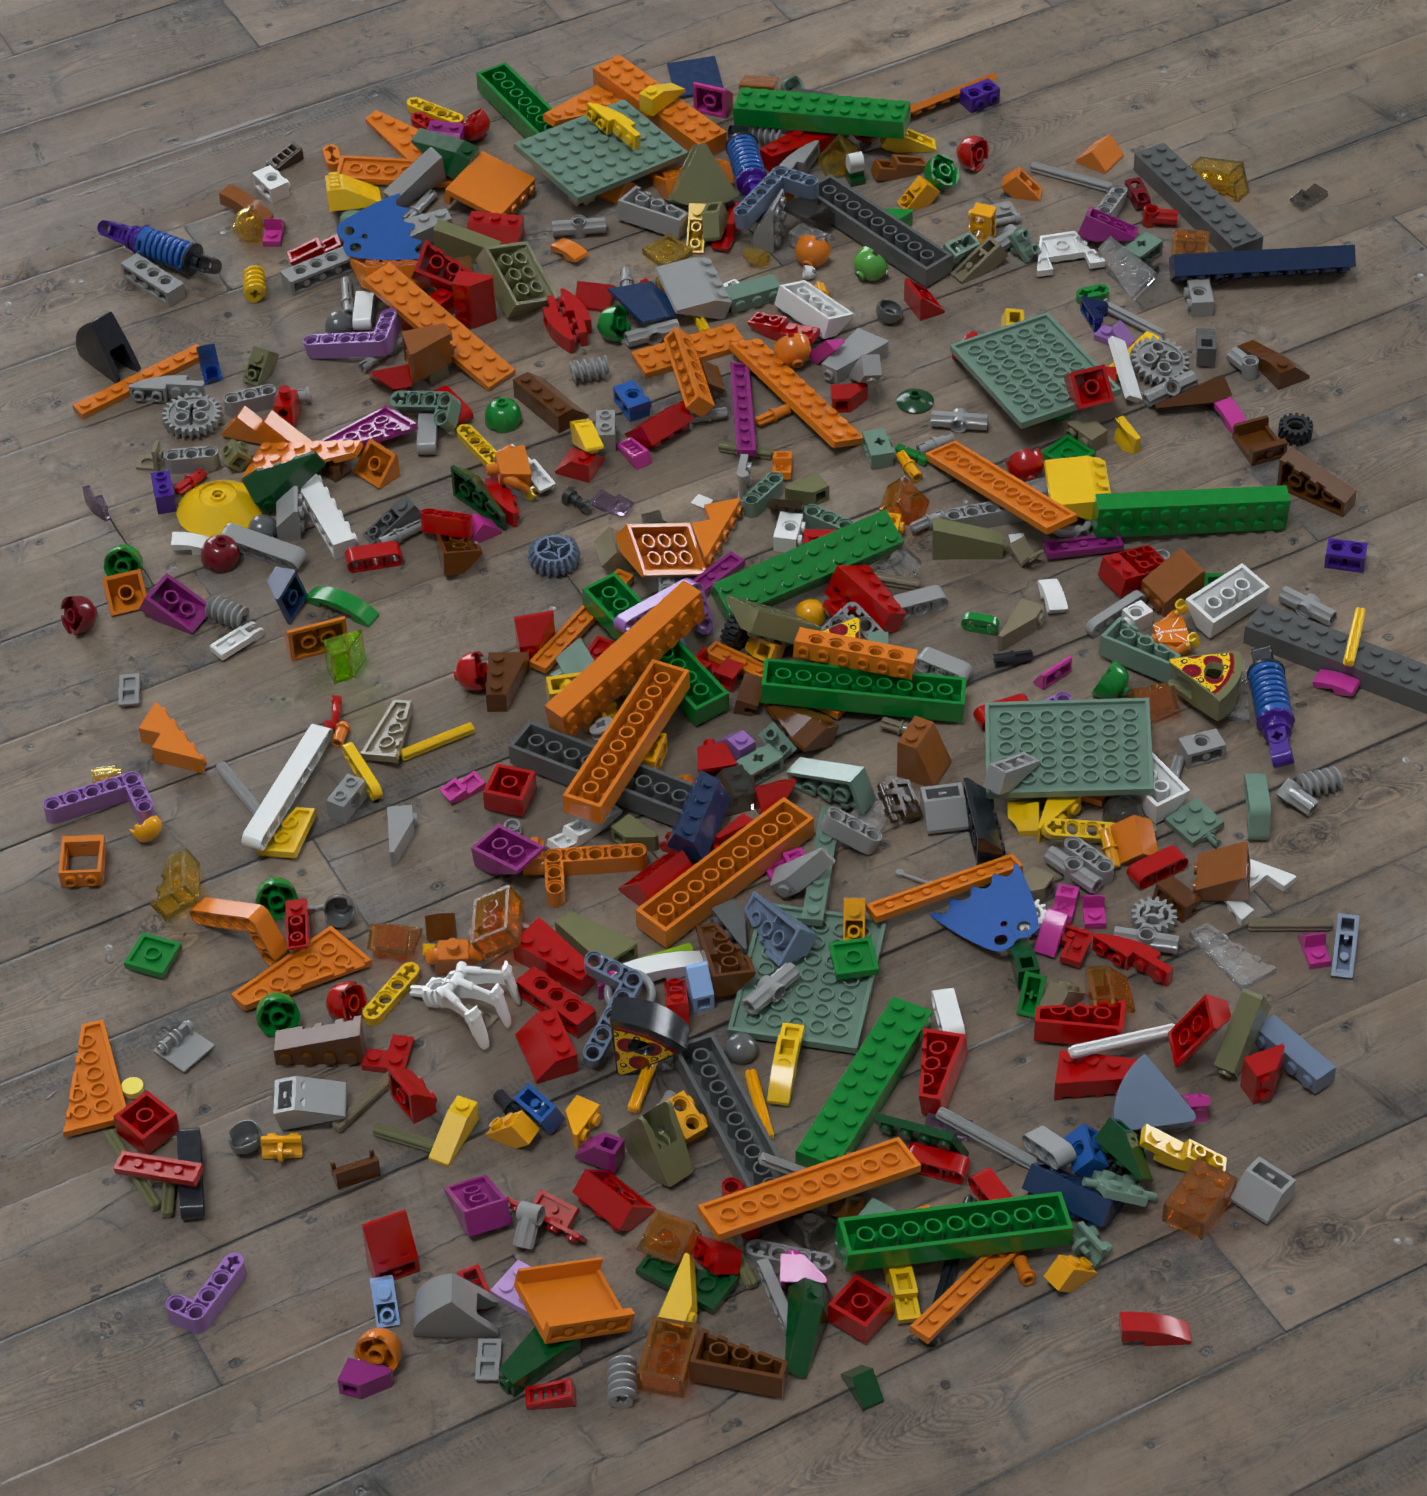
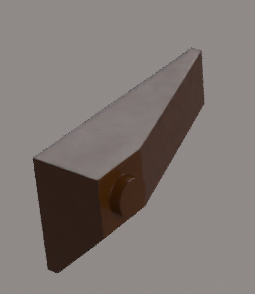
[1238,340,1310,390]

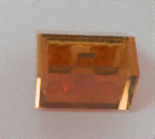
[879,476,930,526]
[1125,682,1180,716]
[1084,965,1135,1014]

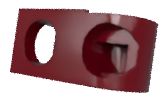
[1124,177,1151,210]

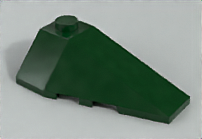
[451,465,507,531]

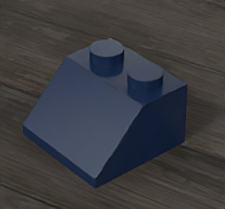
[267,567,308,625]

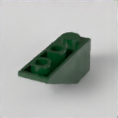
[1005,938,1040,989]
[1094,1117,1153,1183]

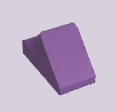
[1094,320,1135,349]

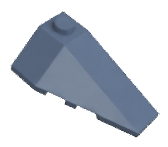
[744,891,818,967]

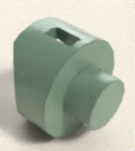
[780,75,805,91]

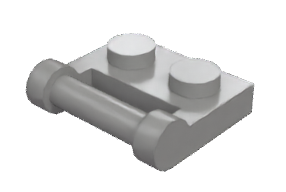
[991,201,1021,226]
[737,454,752,506]

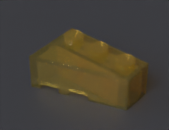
[1189,156,1250,203]
[150,847,200,921]

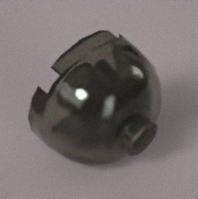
[1102,795,1144,823]

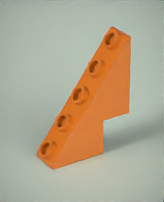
[221,406,311,444]
[691,498,744,569]
[139,702,207,774]

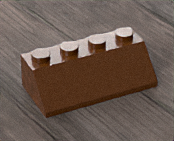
[513,372,589,433]

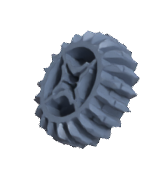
[528,533,580,578]

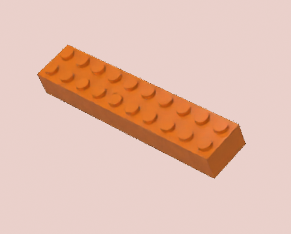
[593,54,727,156]
[545,580,705,737]
[563,659,690,825]
[636,797,814,949]

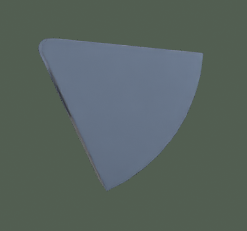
[1111,1054,1196,1135]

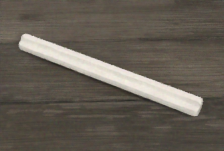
[1068,1023,1175,1058]

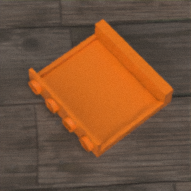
[444,151,536,215]
[514,1257,635,1344]

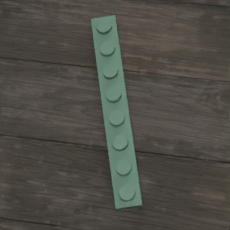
[801,805,842,926]

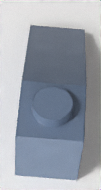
[1331,913,1360,979]

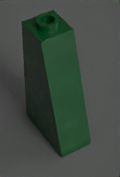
[498,1326,581,1398]

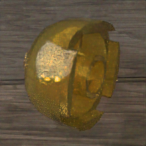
[232,205,264,242]

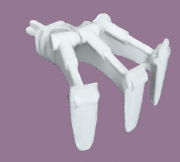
[409,960,521,1050]

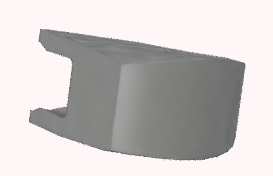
[413,1273,499,1338]

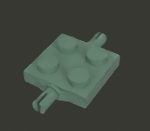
[1165,797,1224,848]
[1082,1170,1157,1207]

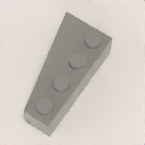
[618,185,688,239]
[403,208,452,250]

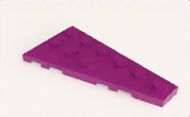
[320,405,418,448]

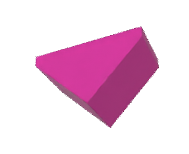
[471,513,502,543]

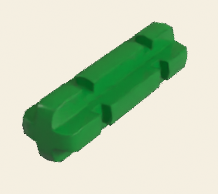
[895,444,929,466]

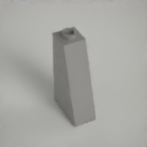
[383,147,446,207]
[821,328,889,384]

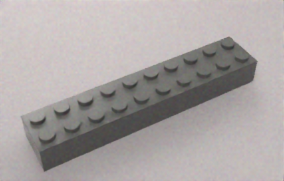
[1133,143,1264,252]
[804,174,953,287]
[1243,602,1427,714]
[508,720,692,827]
[673,1033,786,1189]

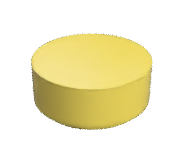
[121,1077,144,1099]

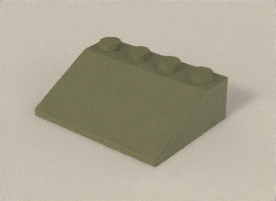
[475,241,558,318]
[726,595,821,646]

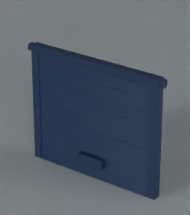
[667,56,724,99]
[607,281,685,325]

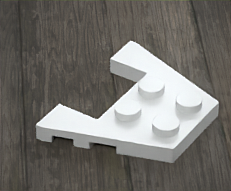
[1037,231,1106,277]
[1224,859,1296,925]

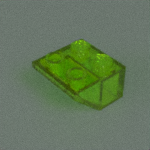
[323,629,366,684]

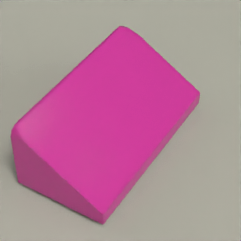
[810,339,845,365]
[1033,656,1072,690]

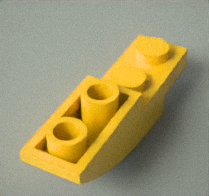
[586,102,641,151]
[767,1023,804,1106]
[1139,1124,1227,1178]
[883,1264,921,1324]

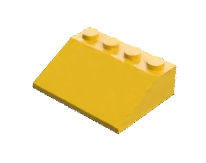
[325,172,381,212]
[1044,456,1111,520]

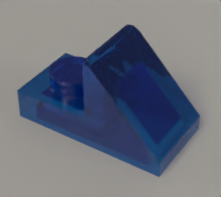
[1080,296,1108,332]
[196,343,223,383]

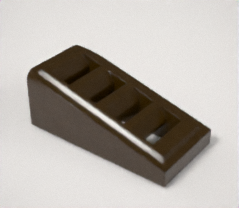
[265,141,304,171]

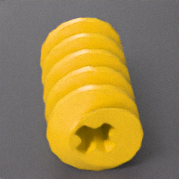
[243,265,267,303]

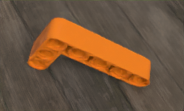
[544,843,647,908]
[189,897,289,966]

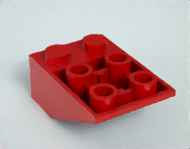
[1098,544,1165,598]
[362,1209,420,1281]

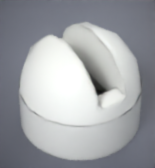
[802,265,816,280]

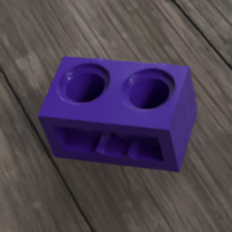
[960,78,1000,113]
[150,470,177,515]
[1324,538,1368,573]

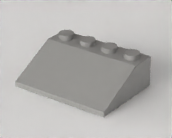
[655,257,732,320]

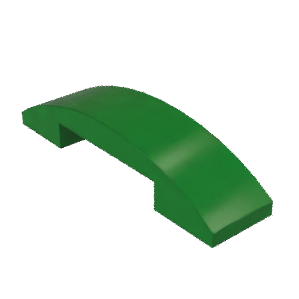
[305,586,380,628]

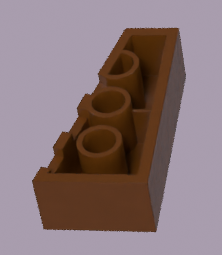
[1277,447,1357,517]
[274,1015,365,1066]
[690,1328,788,1398]

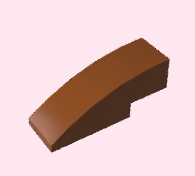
[870,154,927,181]
[219,184,274,226]

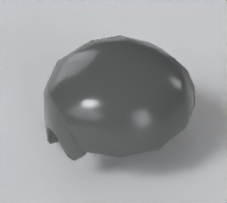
[876,299,904,324]
[325,311,353,334]
[248,515,277,538]
[323,894,355,928]
[724,1032,758,1065]
[228,1120,263,1155]

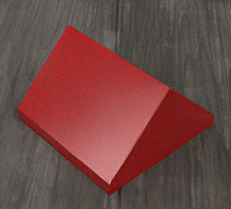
[904,278,945,321]
[575,281,616,312]

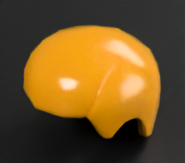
[796,599,826,625]
[129,816,162,843]

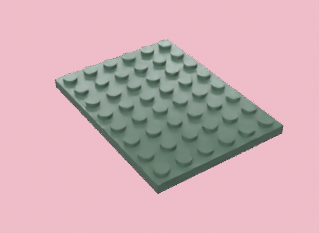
[514,99,688,203]
[950,312,1121,429]
[985,698,1154,799]
[727,903,887,1054]

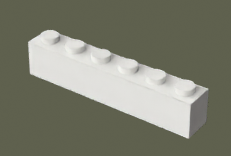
[298,474,358,559]

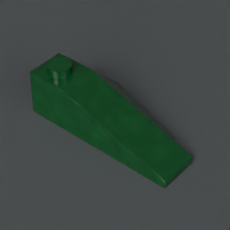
[411,128,479,180]
[241,451,326,515]
[785,1278,830,1380]

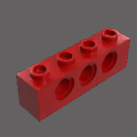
[515,966,596,1039]

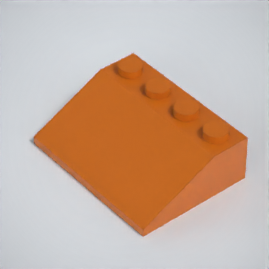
[648,158,734,200]
[350,258,429,291]
[615,523,706,577]

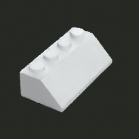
[774,280,854,339]
[1185,563,1270,638]
[1127,752,1190,824]

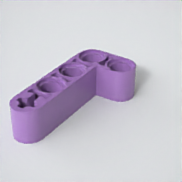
[166,1252,246,1334]

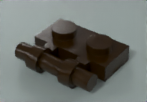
[767,498,804,513]
[877,779,923,823]

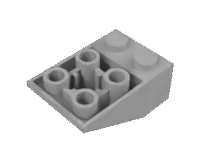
[753,189,787,253]
[273,1076,347,1130]

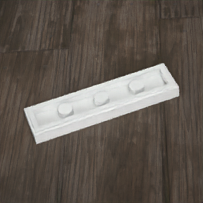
[1108,336,1142,403]

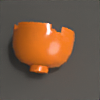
[795,235,832,268]
[774,333,811,368]
[354,1327,403,1372]

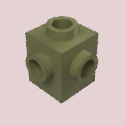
[221,439,252,472]

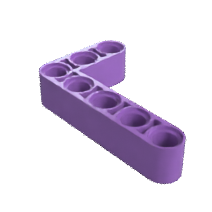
[303,308,401,359]
[614,578,713,634]
[43,771,155,825]

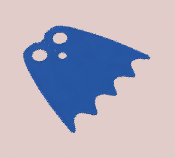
[336,193,422,260]
[930,863,1038,952]

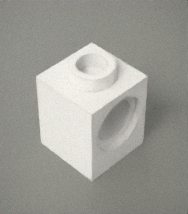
[1122,600,1153,632]

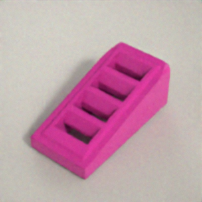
[616,437,652,469]

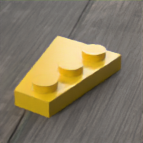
[256,807,317,858]

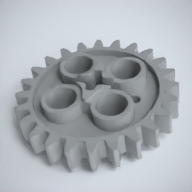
[1130,336,1190,385]
[162,392,223,439]

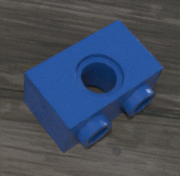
[613,380,651,422]
[513,1083,566,1135]
[1064,1123,1108,1179]

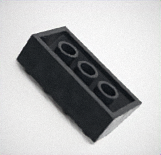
[963,778,1006,865]

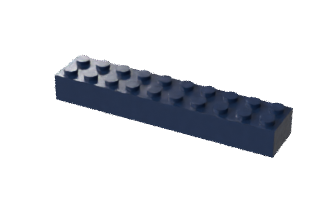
[1169,245,1356,282]

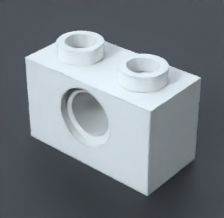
[252,165,290,204]
[773,511,806,552]

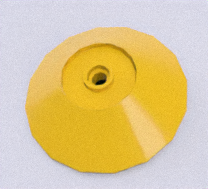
[176,480,262,538]

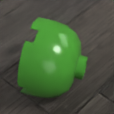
[853,246,889,282]

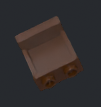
[1232,415,1288,466]

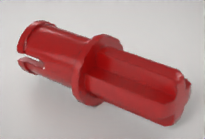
[174,467,207,495]

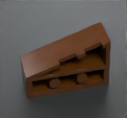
[486,652,530,712]

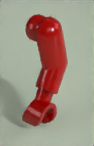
[323,695,342,731]

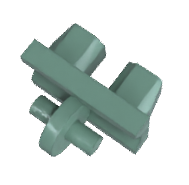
[1007,226,1040,263]
[758,722,797,761]
[1071,1221,1112,1267]

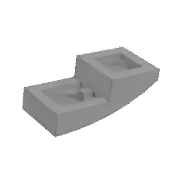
[118,673,140,707]
[475,1338,502,1381]

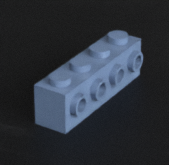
[1255,1014,1336,1094]

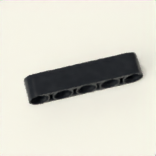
[177,1127,205,1220]

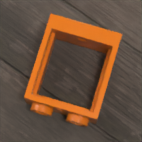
[58,835,107,887]

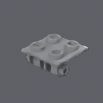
[153,1020,215,1072]

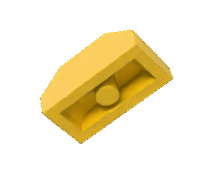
[1113,416,1141,454]
[1007,800,1039,836]

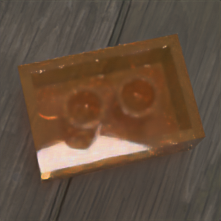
[470,884,524,960]
[1162,1158,1237,1240]
[637,1316,699,1398]

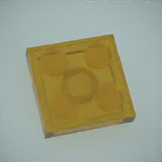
[642,234,693,266]

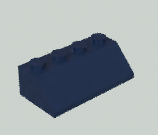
[666,770,730,862]
[1022,1162,1125,1229]

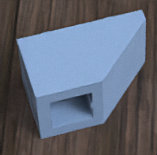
[685,961,715,1013]
[370,1275,400,1328]

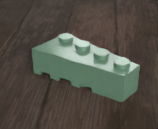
[1098,617,1181,683]
[786,757,877,815]

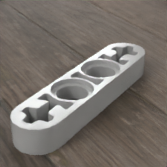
[1085,590,1147,638]
[746,1239,834,1276]
[756,1258,788,1334]

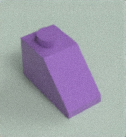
[715,730,756,761]

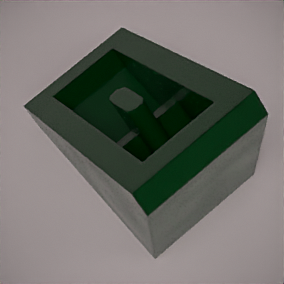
[841,1365,884,1411]

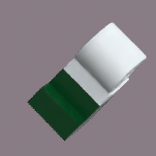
[845,151,866,187]

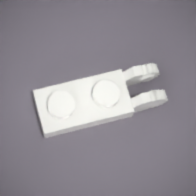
[210,621,265,661]

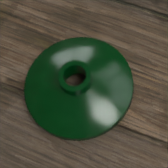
[896,388,934,414]

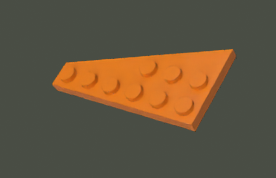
[543,85,622,127]
[241,440,363,483]
[231,926,373,1011]
[63,1019,126,1138]

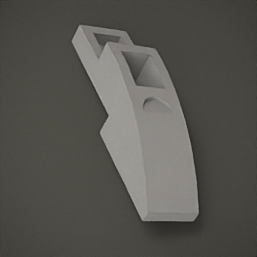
[128,375,206,403]

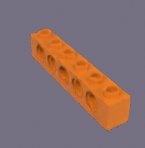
[663,327,715,418]
[793,627,918,680]

